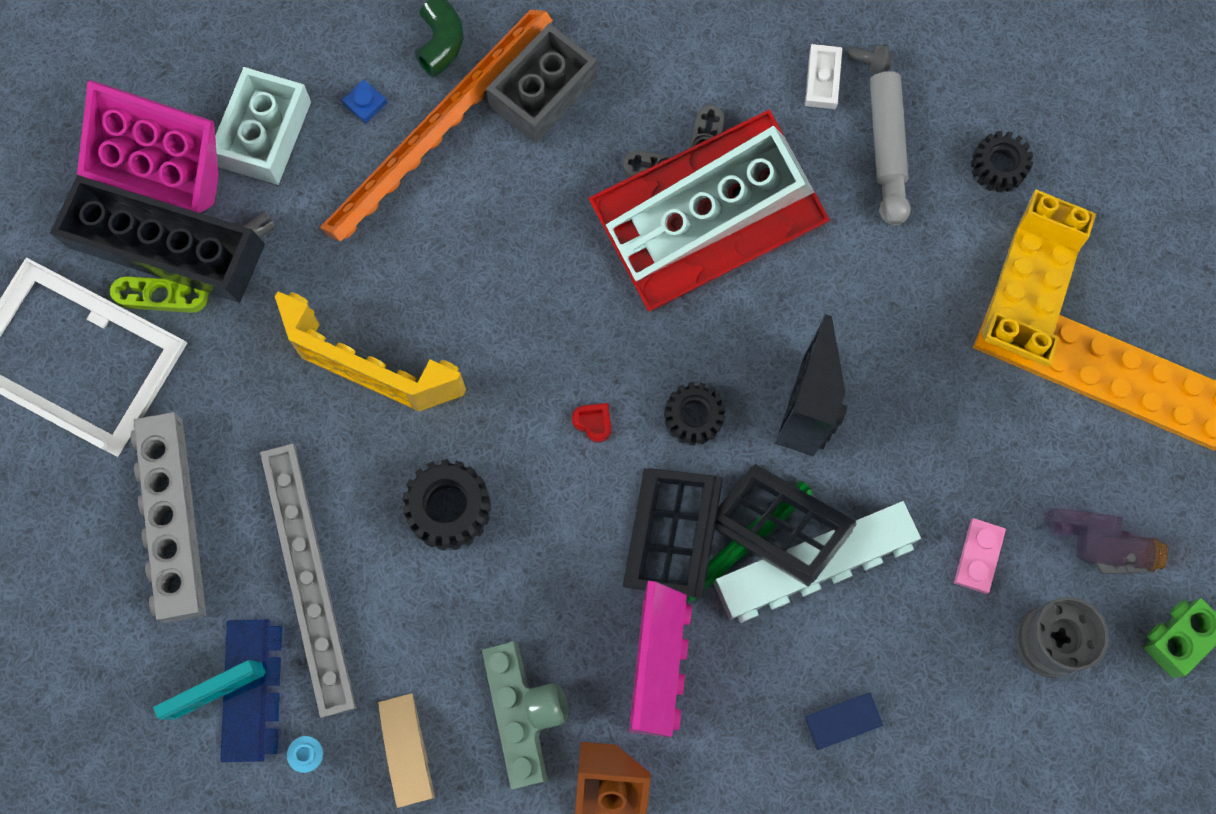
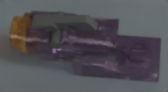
[1044,508,1168,574]

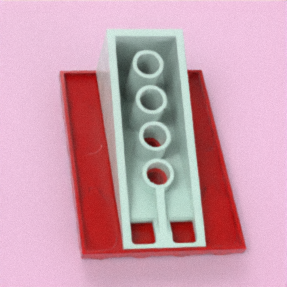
[588,109,831,312]

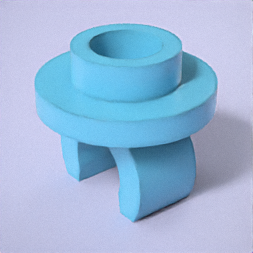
[287,736,324,773]

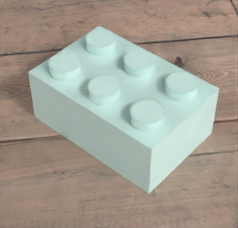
[215,67,311,185]

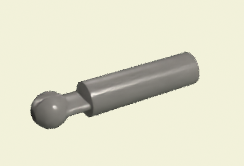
[870,72,911,225]

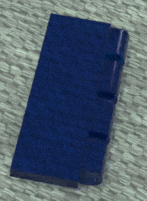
[221,619,282,762]

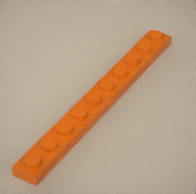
[320,9,553,242]

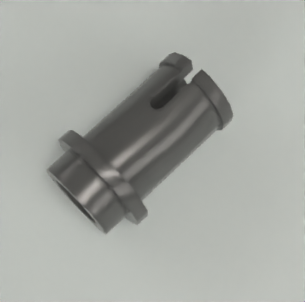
[243,211,276,238]

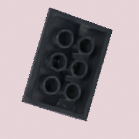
[775,314,848,457]

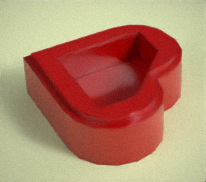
[572,403,611,443]

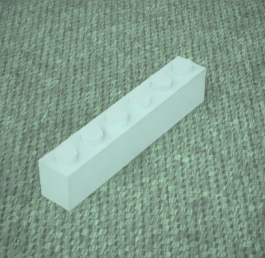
[713,501,921,623]

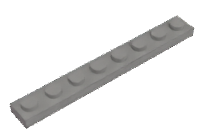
[260,444,357,718]

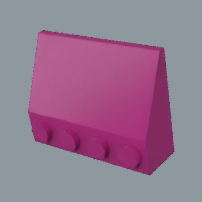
[77,80,219,213]
[629,581,692,738]

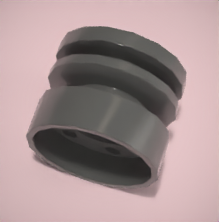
[1015,596,1109,678]

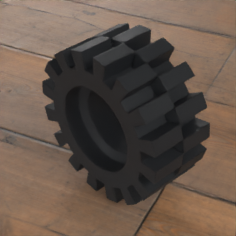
[971,131,1033,193]
[664,382,725,446]

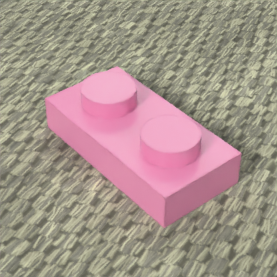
[954,518,1006,594]

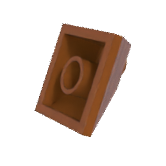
[575,742,651,814]

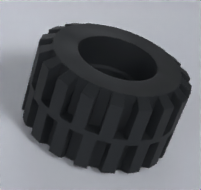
[402,459,491,551]

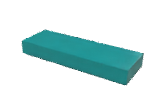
[153,660,266,721]

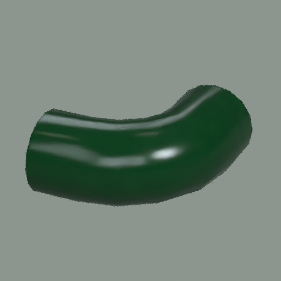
[415,0,464,77]

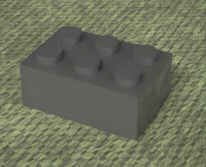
[486,23,597,143]

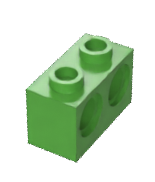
[1142,598,1216,678]

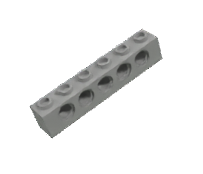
[131,412,207,623]

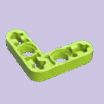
[110,277,209,313]

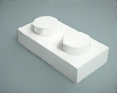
[805,44,842,109]

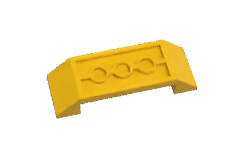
[981,189,1096,367]
[275,291,466,411]

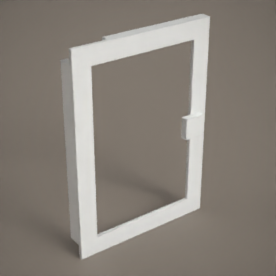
[0,257,187,457]

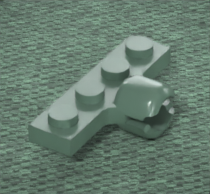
[482,641,569,790]

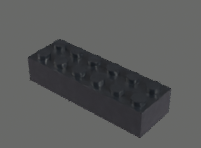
[50,175,265,303]

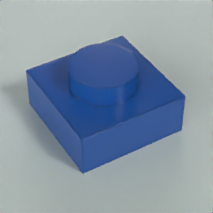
[342,79,387,124]

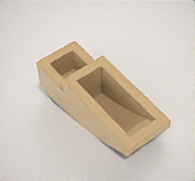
[378,693,435,808]

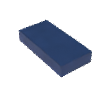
[804,692,884,750]

